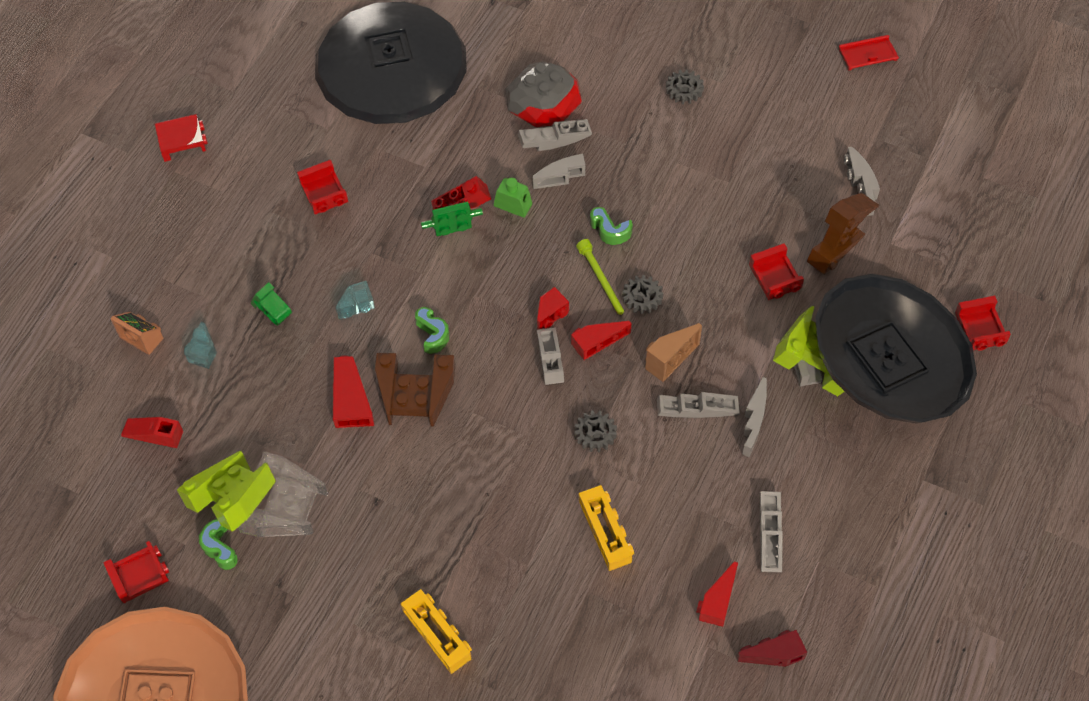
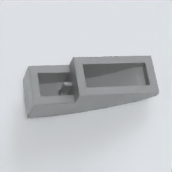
[533,154,585,189]
[537,327,564,385]

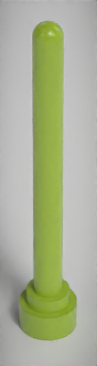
[576,239,624,315]

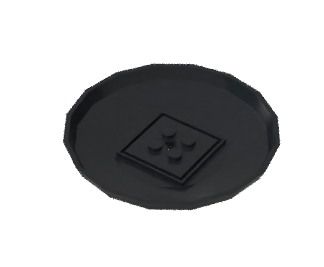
[315,1,467,124]
[815,274,977,424]

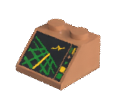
[111,312,163,355]

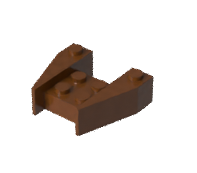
[807,193,879,274]
[375,353,455,426]

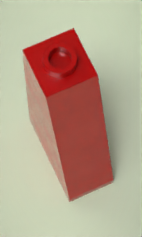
[333,355,374,428]

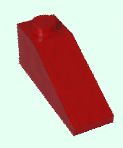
[571,321,632,360]
[696,561,738,627]

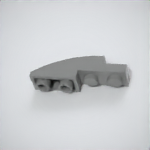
[518,119,592,151]
[844,147,880,216]

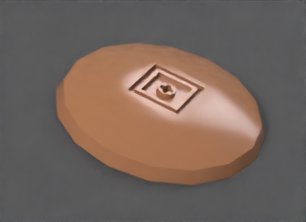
[53,607,248,701]

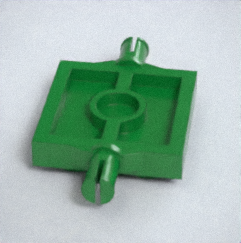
[421,202,483,236]

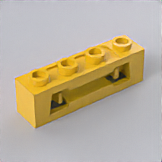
[579,485,634,571]
[401,589,472,674]

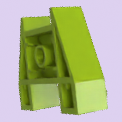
[773,306,845,397]
[177,451,276,532]

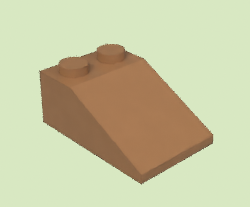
[645,323,702,382]

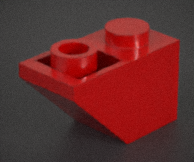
[537,287,569,330]

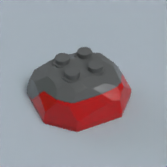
[505,61,582,128]

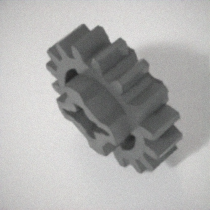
[666,69,704,104]
[622,275,663,314]
[574,410,617,452]

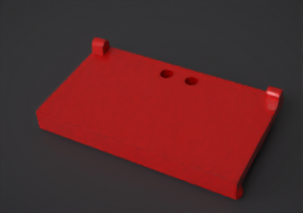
[839,35,899,71]

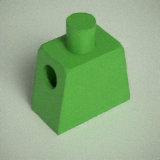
[494,178,532,218]

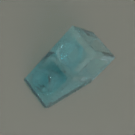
[336,281,375,319]
[184,322,217,369]

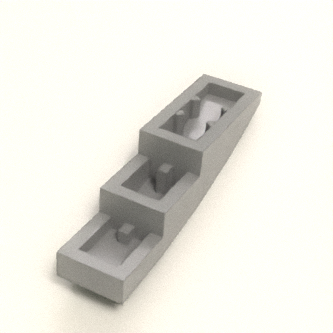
[742,377,767,457]
[657,392,740,418]
[760,491,783,573]

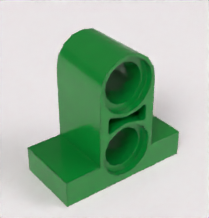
[250,282,292,326]

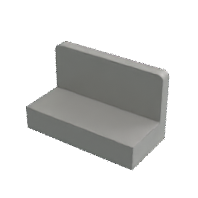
[794,360,822,386]

